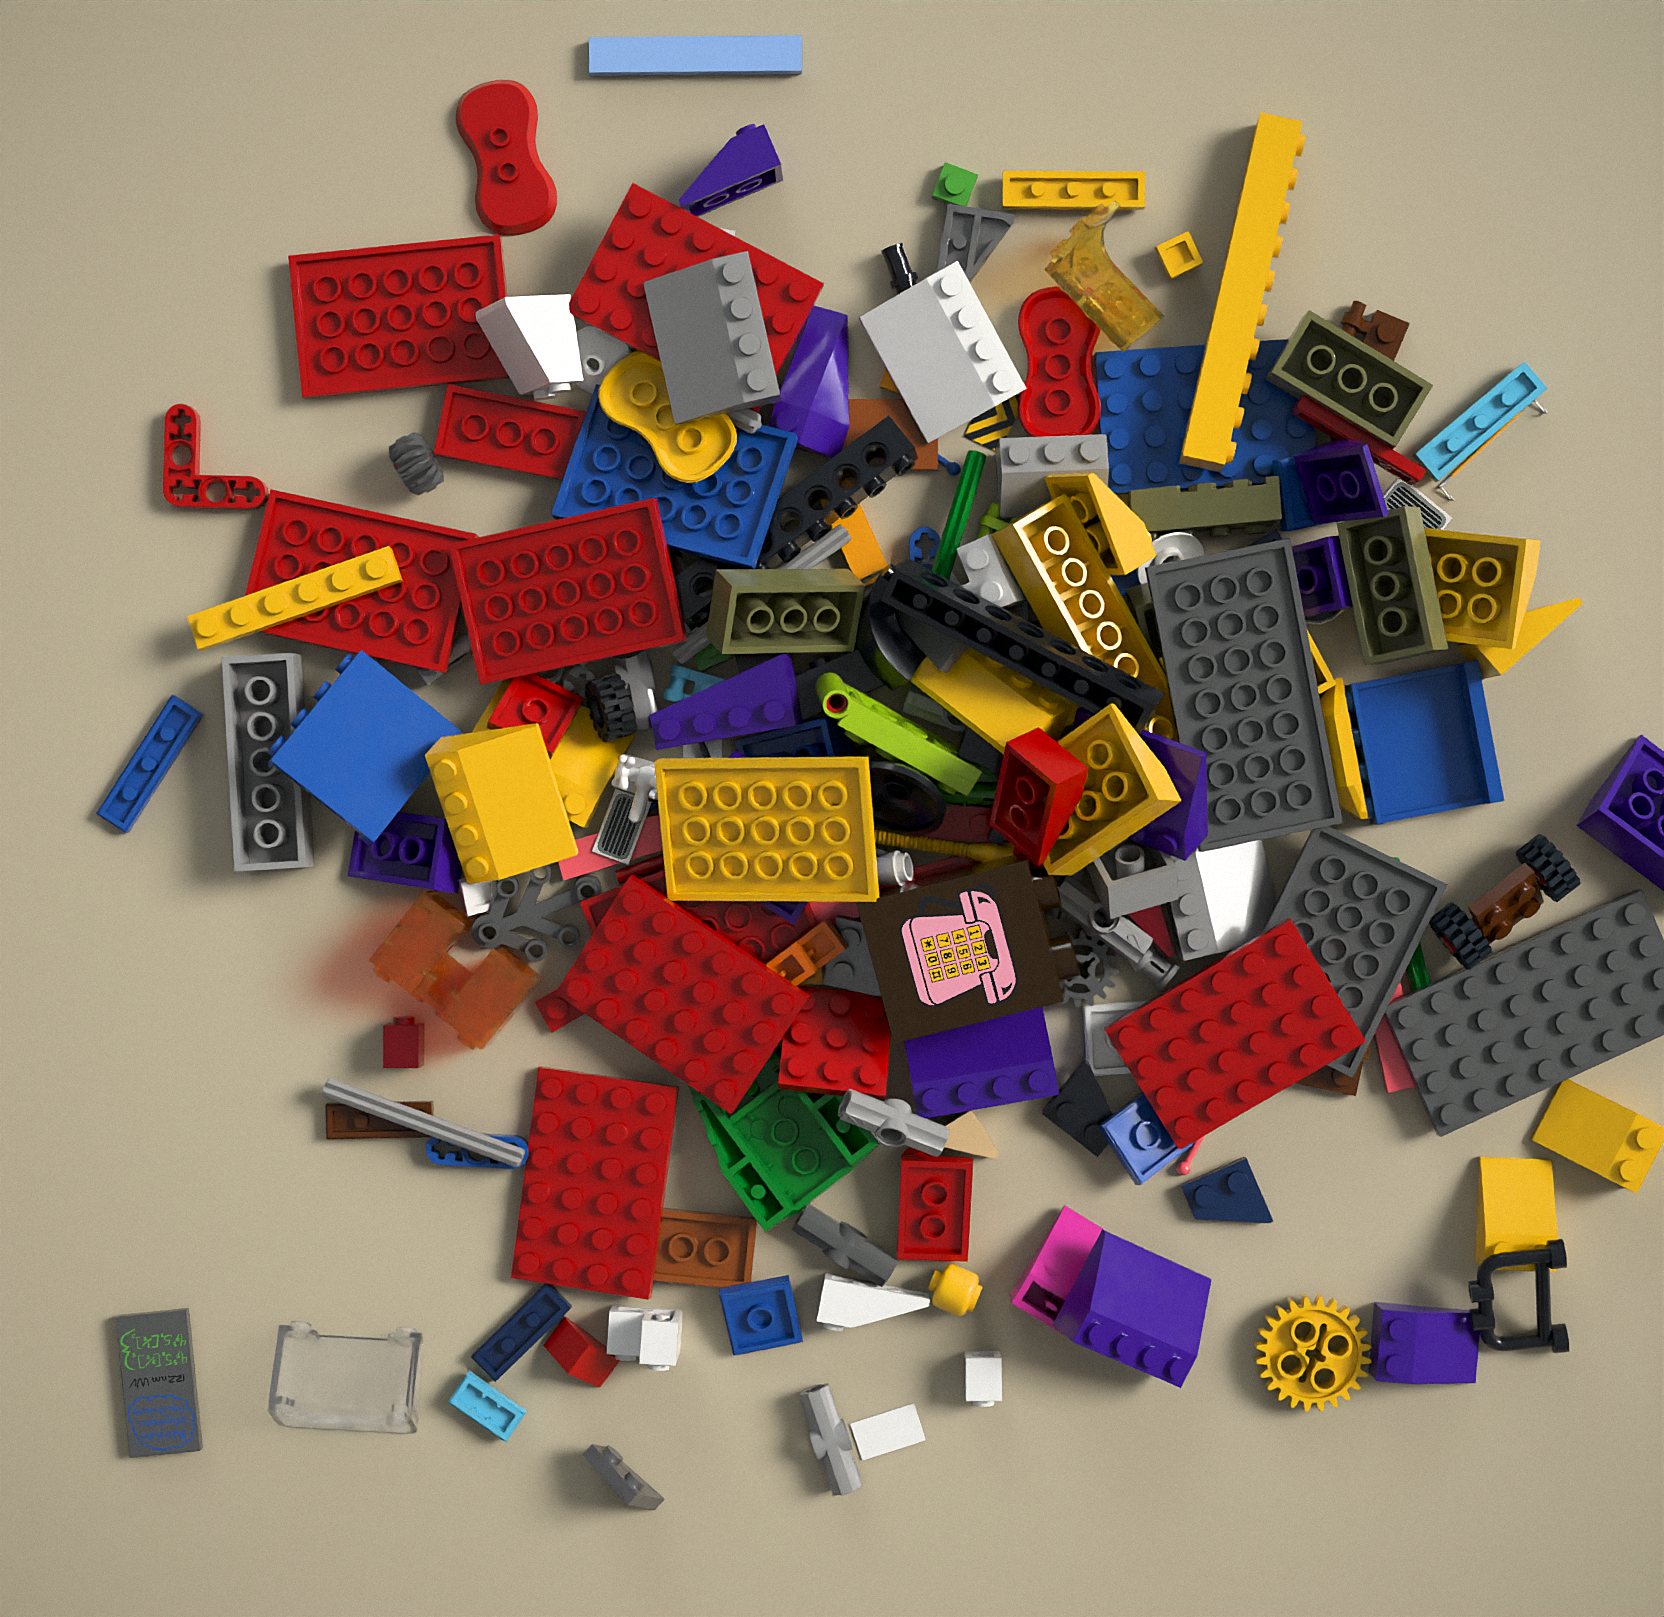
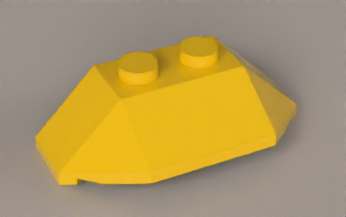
[1319,677,1368,819]

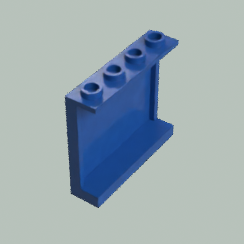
[266,650,462,845]
[1345,660,1504,825]

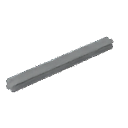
[671,525,851,664]
[322,1079,525,1167]

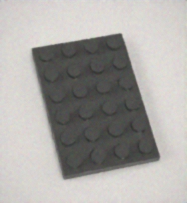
[1260,826,1448,1078]

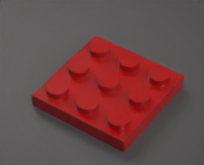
[777,985,891,1101]

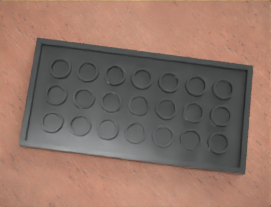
[1145,538,1343,852]
[1384,889,1664,1137]

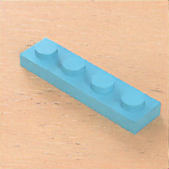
[1413,361,1548,483]

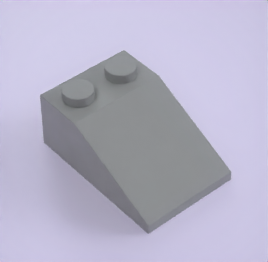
[1087,838,1178,919]

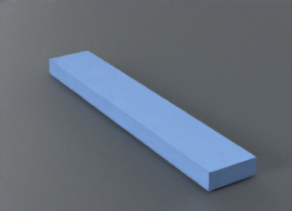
[589,35,802,76]

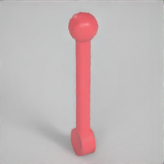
[1176,1136,1205,1175]

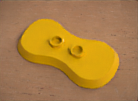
[598,351,737,483]

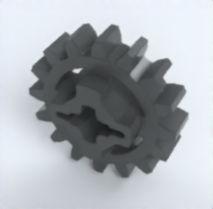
[1061,930,1119,1008]

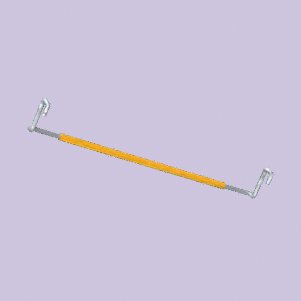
[1439,400,1548,501]

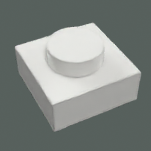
[458,878,498,916]

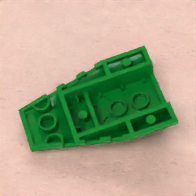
[688,1041,880,1232]

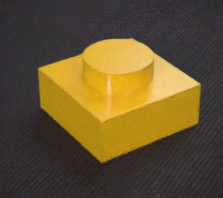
[1155,231,1203,281]

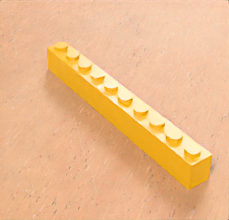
[1179,112,1306,473]

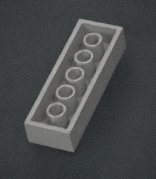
[221,653,314,872]

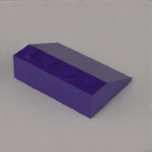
[1072,706,1208,861]
[1576,735,1664,891]
[904,1007,1059,1118]
[1053,1229,1212,1388]

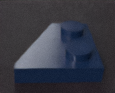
[1180,1157,1274,1223]

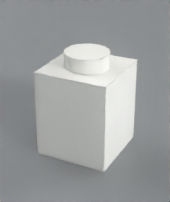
[964,1351,1002,1407]

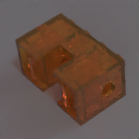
[369,890,544,1050]

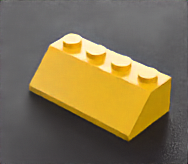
[910,647,1072,754]

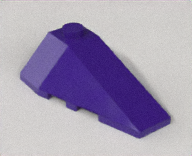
[768,306,850,459]

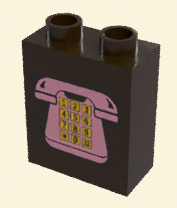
[856,853,1080,1043]

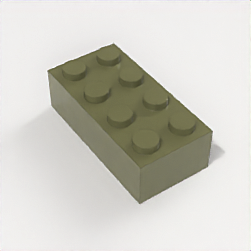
[1265,310,1433,449]
[1337,506,1448,665]
[706,569,865,654]

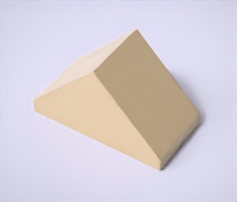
[941,1110,998,1160]

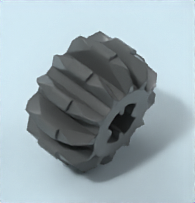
[389,432,444,495]

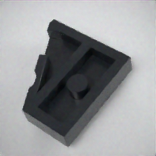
[1042,1059,1113,1157]

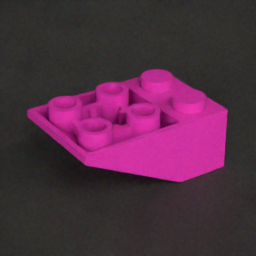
[1009,1205,1105,1336]

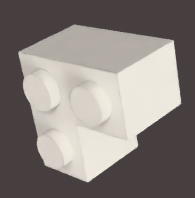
[957,534,1027,609]
[607,1305,683,1371]

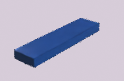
[96,695,204,833]

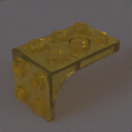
[1044,200,1165,353]

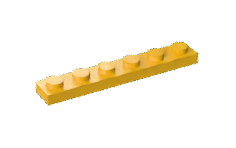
[187,546,403,651]

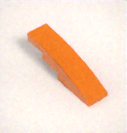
[765,918,849,986]

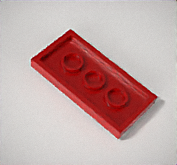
[433,384,586,481]

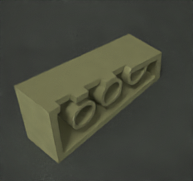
[1127,476,1282,541]

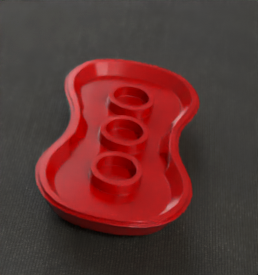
[456,80,557,235]
[1017,286,1101,437]

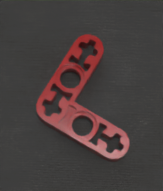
[163,404,269,510]

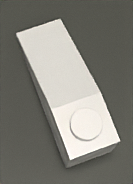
[817,1273,930,1331]

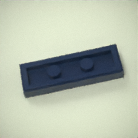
[471,1283,572,1382]

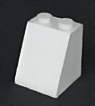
[475,294,583,400]

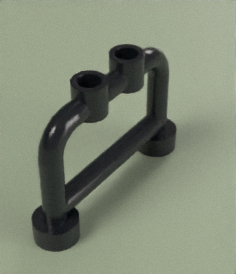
[1468,1239,1569,1353]

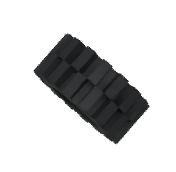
[585,673,636,742]

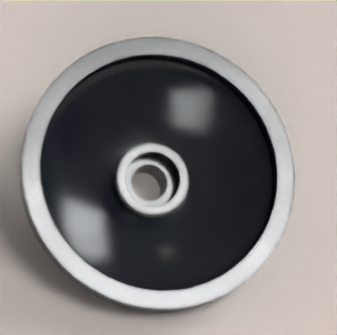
[869,761,946,836]

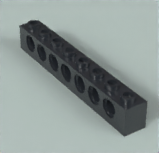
[674,415,918,630]
[881,559,1165,736]

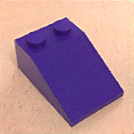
[679,124,783,217]
[1293,439,1389,524]
[347,812,462,893]
[1368,1302,1480,1384]

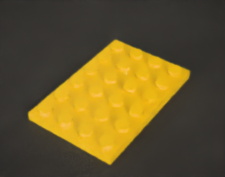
[654,757,879,902]

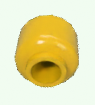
[927,1264,983,1317]

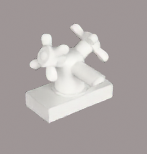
[611,754,658,823]

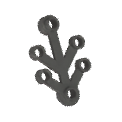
[471,864,602,962]

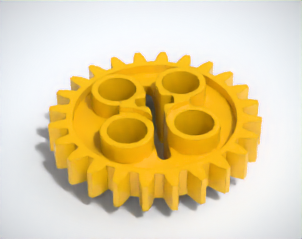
[1254,1294,1372,1412]

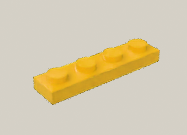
[1002,171,1145,210]

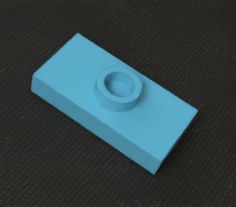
[448,1371,527,1442]

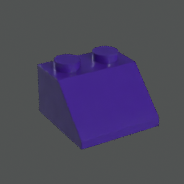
[1292,535,1353,618]

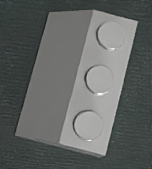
[995,434,1109,519]

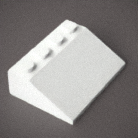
[859,261,1027,444]

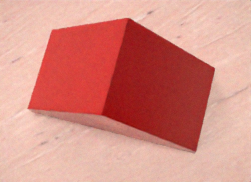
[543,1316,620,1388]

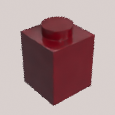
[383,1016,424,1068]

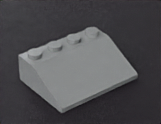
[643,251,781,425]
[1166,840,1276,961]

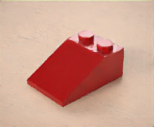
[989,727,1089,866]

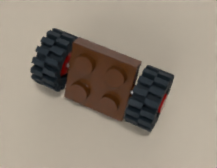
[1429,834,1581,970]

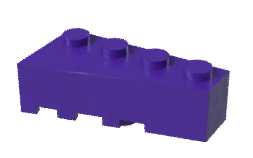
[650,653,803,750]

